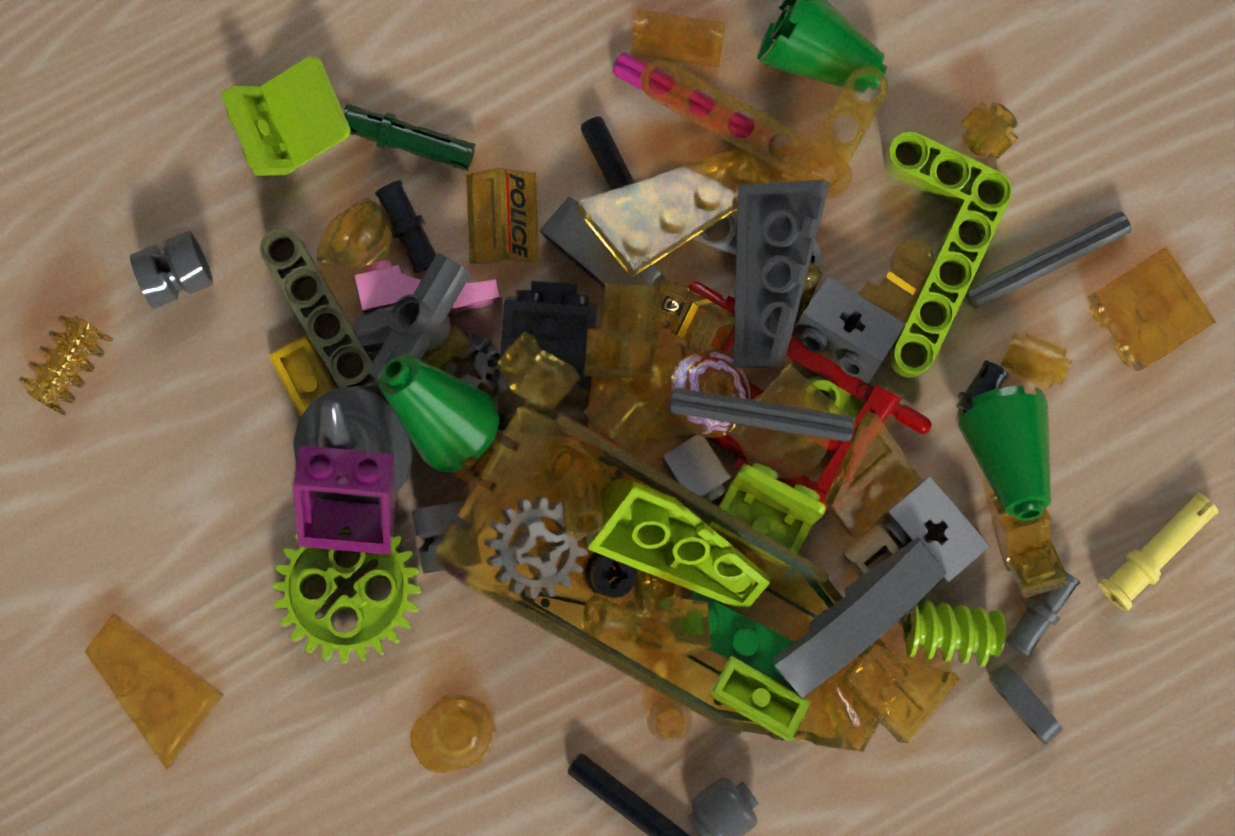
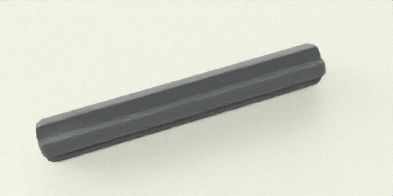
[966,212,1132,308]
[669,388,855,442]

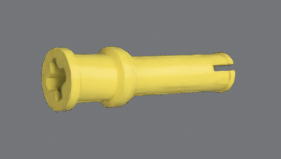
[1097,492,1219,612]

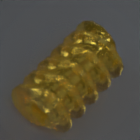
[18,315,114,415]

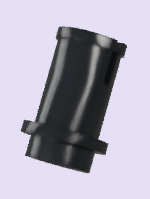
[956,360,1009,414]

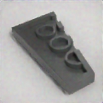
[734,180,830,368]

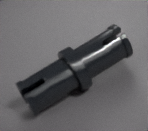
[375,180,437,274]

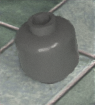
[689,778,759,836]

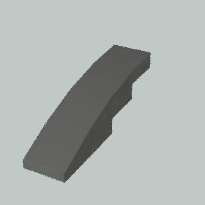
[773,537,947,698]

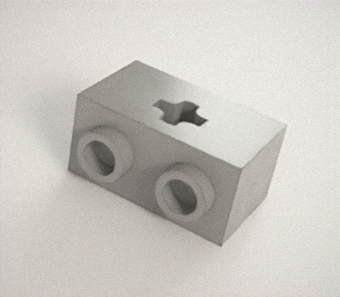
[883,476,990,582]

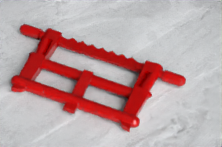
[663,281,932,510]

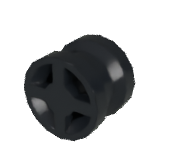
[582,552,637,598]

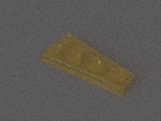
[576,145,775,277]

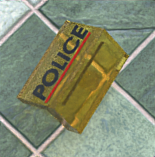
[466,168,540,265]

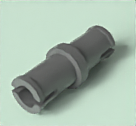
[1005,566,1081,657]

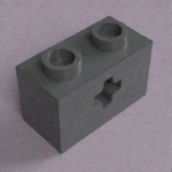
[792,276,906,384]

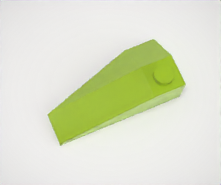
[586,481,770,612]

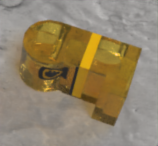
[858,238,934,318]
[645,279,735,357]

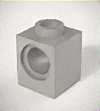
[662,432,730,506]

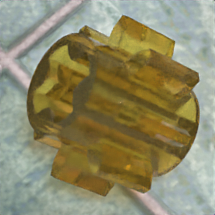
[961,102,1018,159]

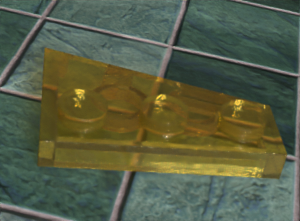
[84,614,224,770]

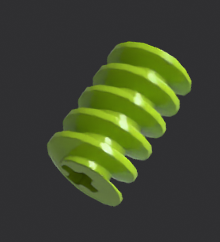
[903,600,1006,667]

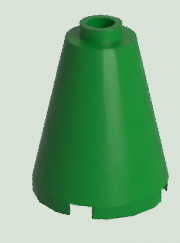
[757,0,887,93]
[379,354,500,472]
[956,386,1051,521]

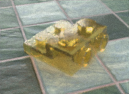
[1088,247,1216,372]

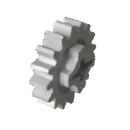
[485,496,588,599]

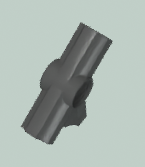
[354,253,472,379]

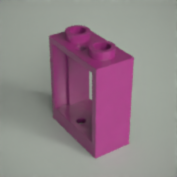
[293,446,396,555]

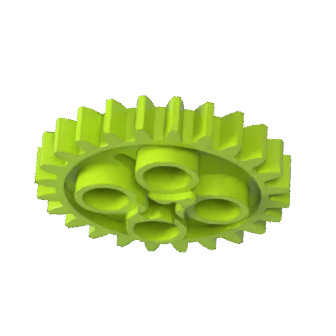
[272,530,422,664]

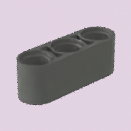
[539,197,667,315]

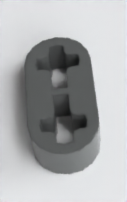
[988,664,1063,745]

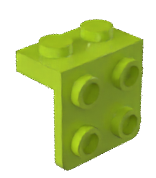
[220,56,350,176]
[709,463,827,568]

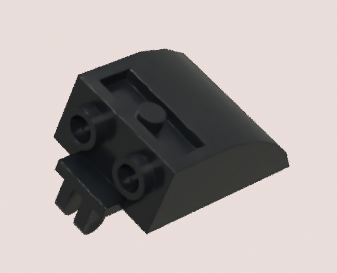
[498,280,598,438]

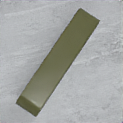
[260,228,385,397]

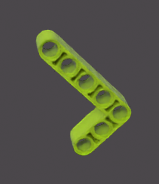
[884,131,1013,378]

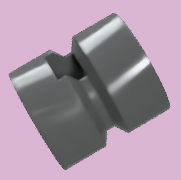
[130,230,214,309]
[411,500,481,574]

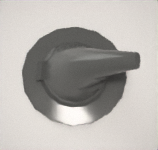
[293,386,414,505]

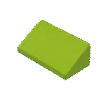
[709,656,812,742]

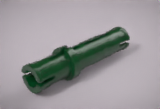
[343,103,476,172]

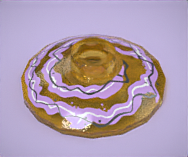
[668,348,751,438]

